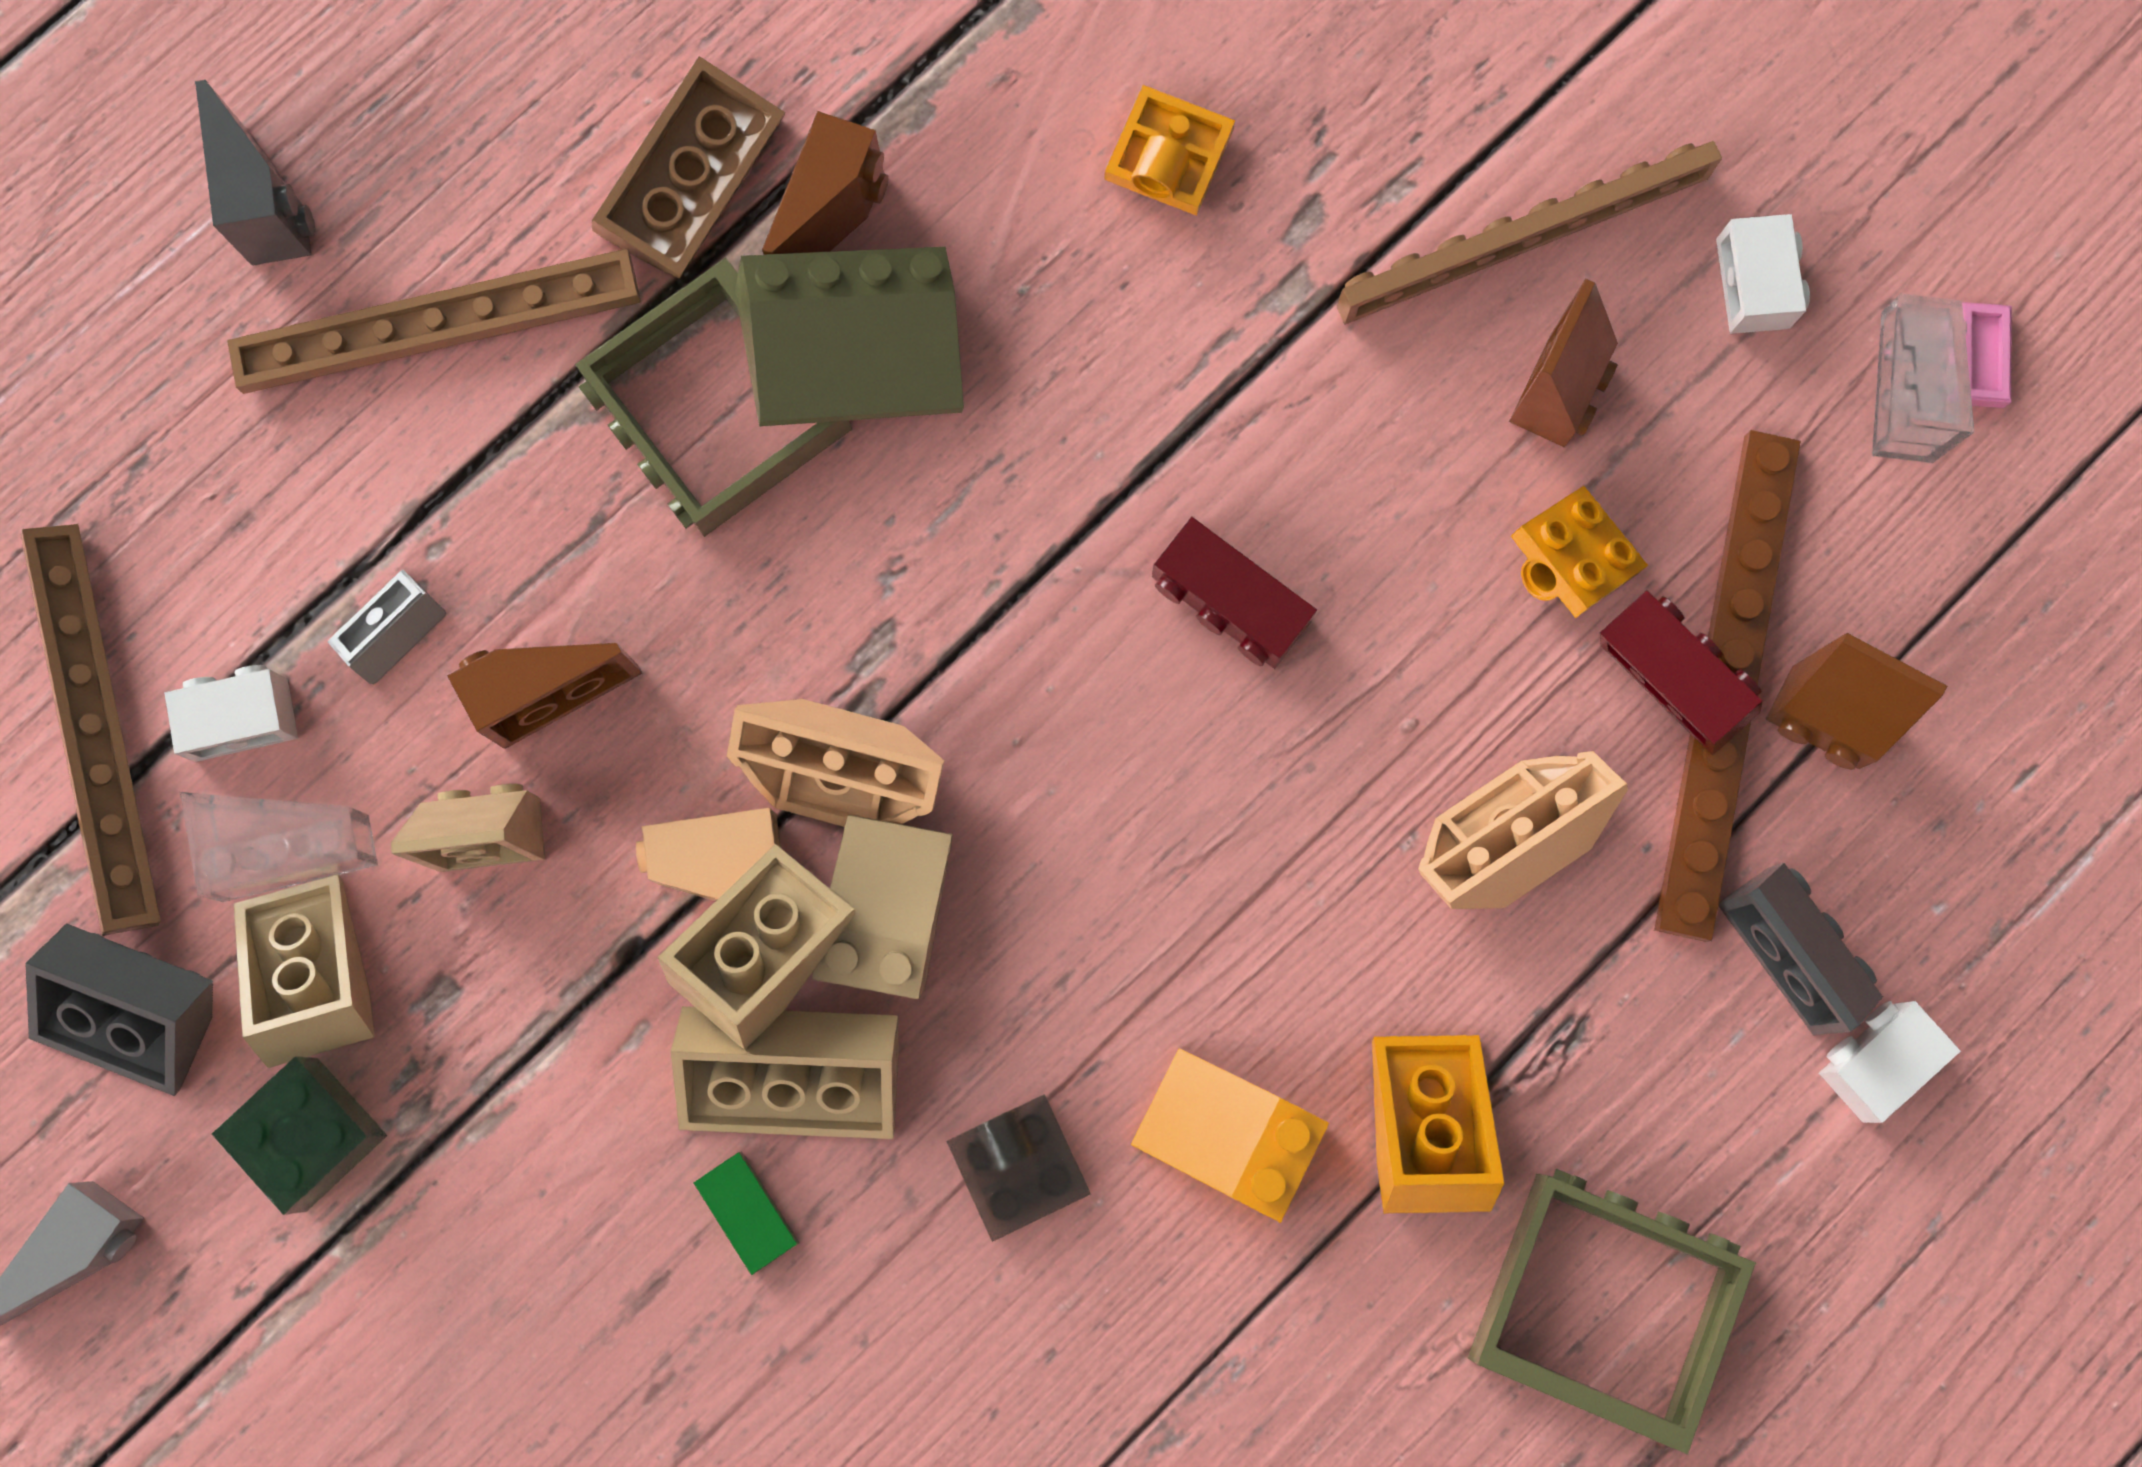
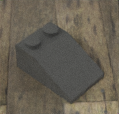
[195,80,315,266]

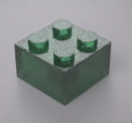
[212,1056,388,1215]

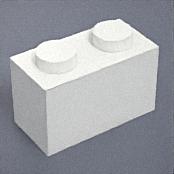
[1716,214,1810,334]
[164,665,298,762]
[1819,1001,1961,1123]

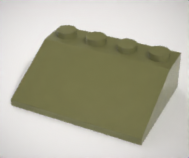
[735,247,964,427]

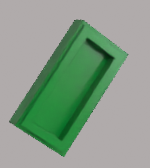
[693,1152,799,1275]

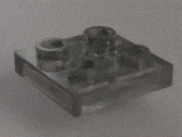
[946,1094,1091,1242]

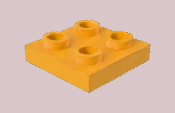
[1104,85,1235,216]
[1511,486,1649,618]

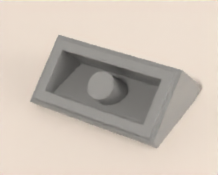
[328,570,446,684]

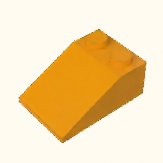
[1372,1035,1504,1214]
[1130,1048,1329,1223]

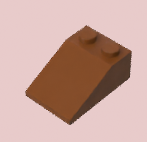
[762,111,888,255]
[1509,278,1618,447]
[1766,633,1948,770]
[447,643,643,749]

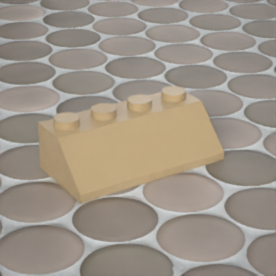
[671,1006,899,1139]

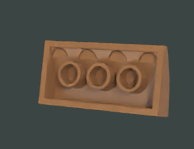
[592,56,785,279]

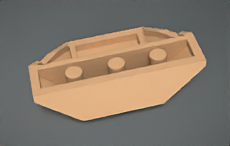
[726,699,944,827]
[1418,751,1628,909]

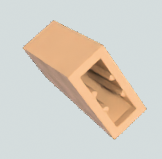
[636,808,781,901]

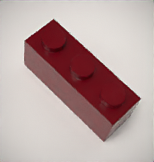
[1152,516,1317,669]
[1600,590,1763,755]

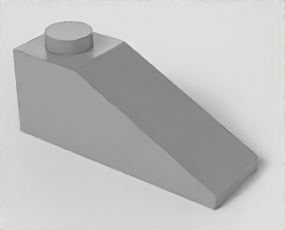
[0,1181,144,1326]

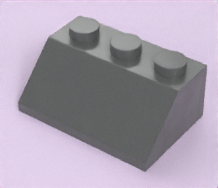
[1718,863,1883,1035]
[25,923,213,1096]

